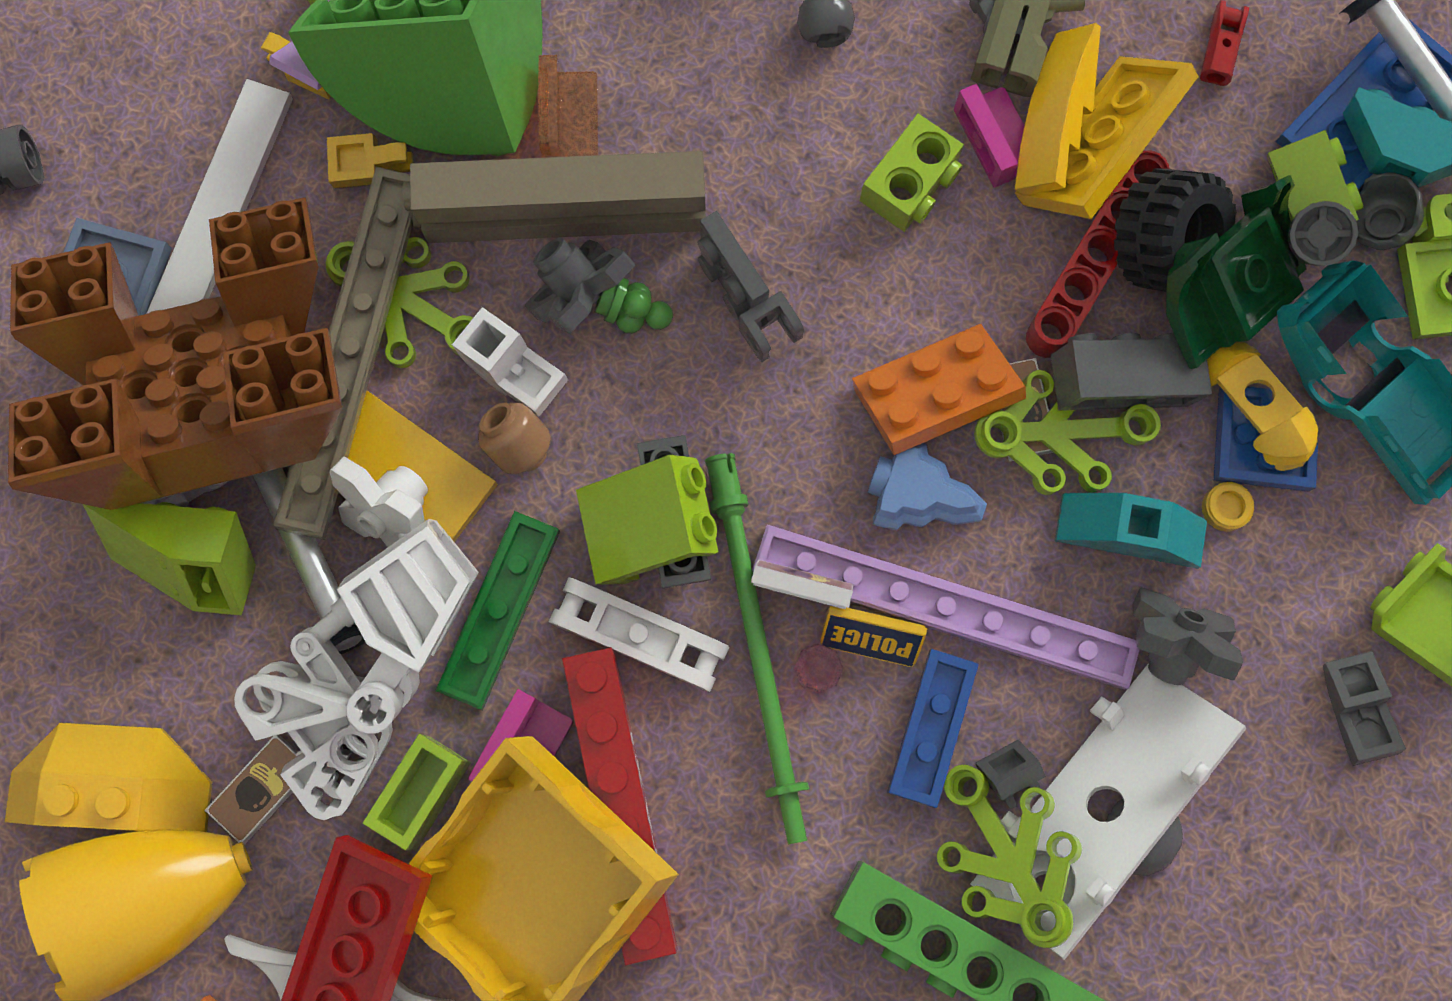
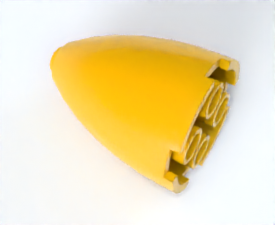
[19,830,253,1001]

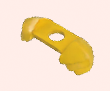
[1207,342,1318,471]

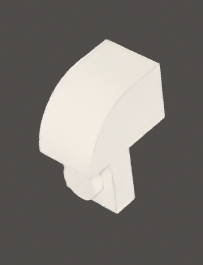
[452,307,568,417]

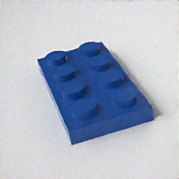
[1275,19,1452,189]

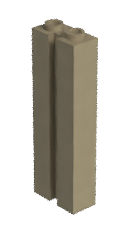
[402,151,706,243]

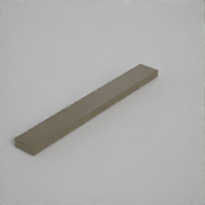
[273,167,413,540]

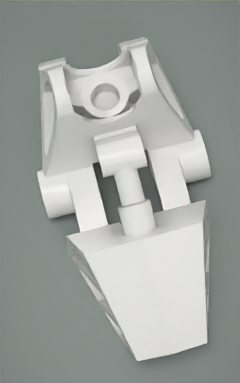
[234,519,479,820]

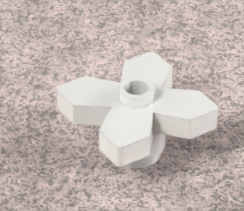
[330,457,428,547]

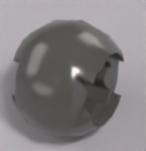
[797,0,855,48]

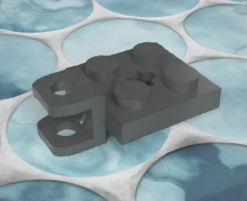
[697,211,804,362]

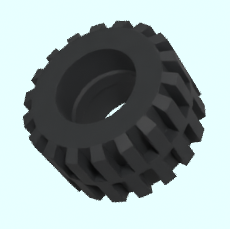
[1114,168,1237,292]

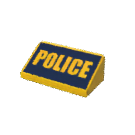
[820,606,928,667]

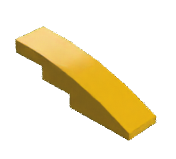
[1015,23,1101,196]

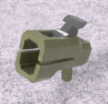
[969,0,1085,97]

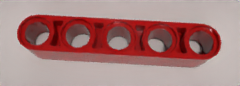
[1026,150,1170,358]

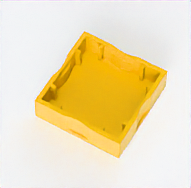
[409,736,679,1001]

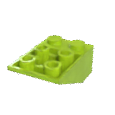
[83,502,256,616]

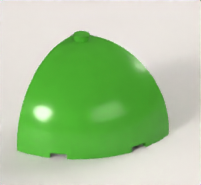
[288,0,543,156]

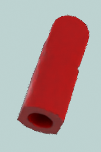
[1200,0,1249,86]

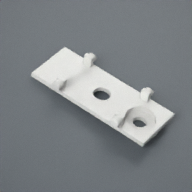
[970,663,1246,960]

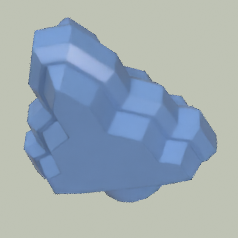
[867,443,987,531]

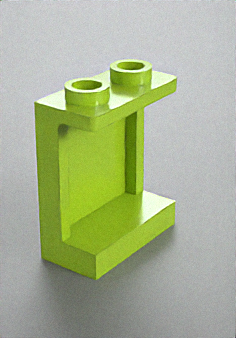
[576,455,718,584]
[1370,543,1452,687]

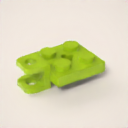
[1397,193,1452,340]

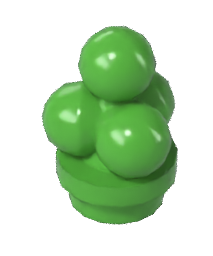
[594,278,673,334]

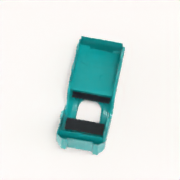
[1277,260,1452,505]

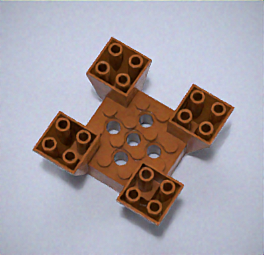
[8,197,342,510]

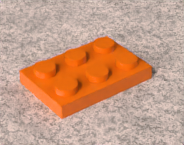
[852,324,1026,455]

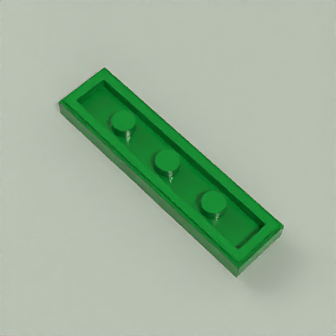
[435,511,560,711]

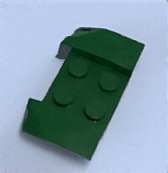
[1166,175,1307,369]

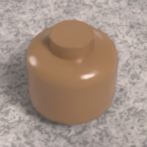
[478,403,551,474]

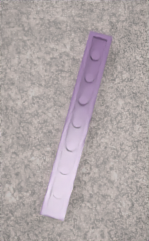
[752,524,1140,690]

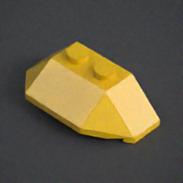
[5,723,213,832]

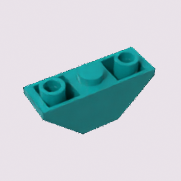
[1343,87,1452,188]
[1055,493,1207,569]

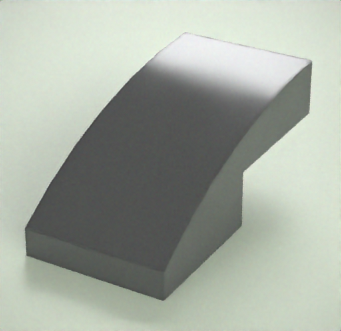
[1323,651,1406,766]

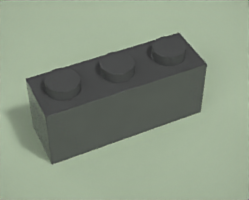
[1051,333,1212,411]

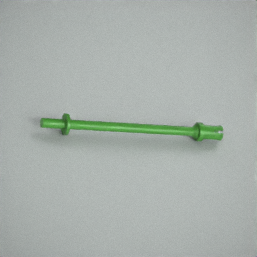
[705,453,809,845]

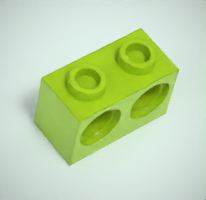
[859,113,964,232]

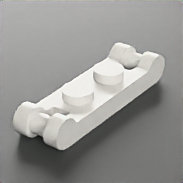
[548,577,729,692]

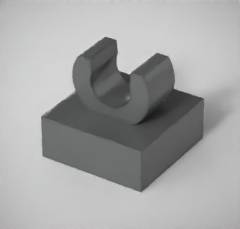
[976,740,1046,809]

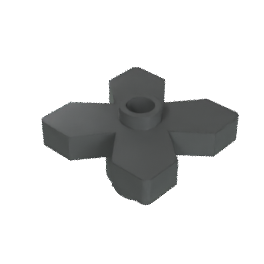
[525,237,636,333]
[1132,587,1243,685]

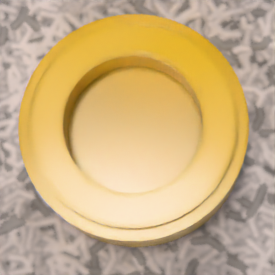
[1202,482,1254,532]

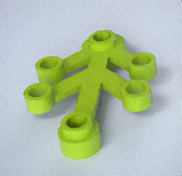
[326,237,473,368]
[974,370,1161,495]
[937,765,1082,948]

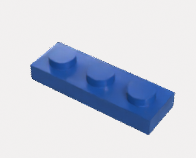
[887,649,979,808]

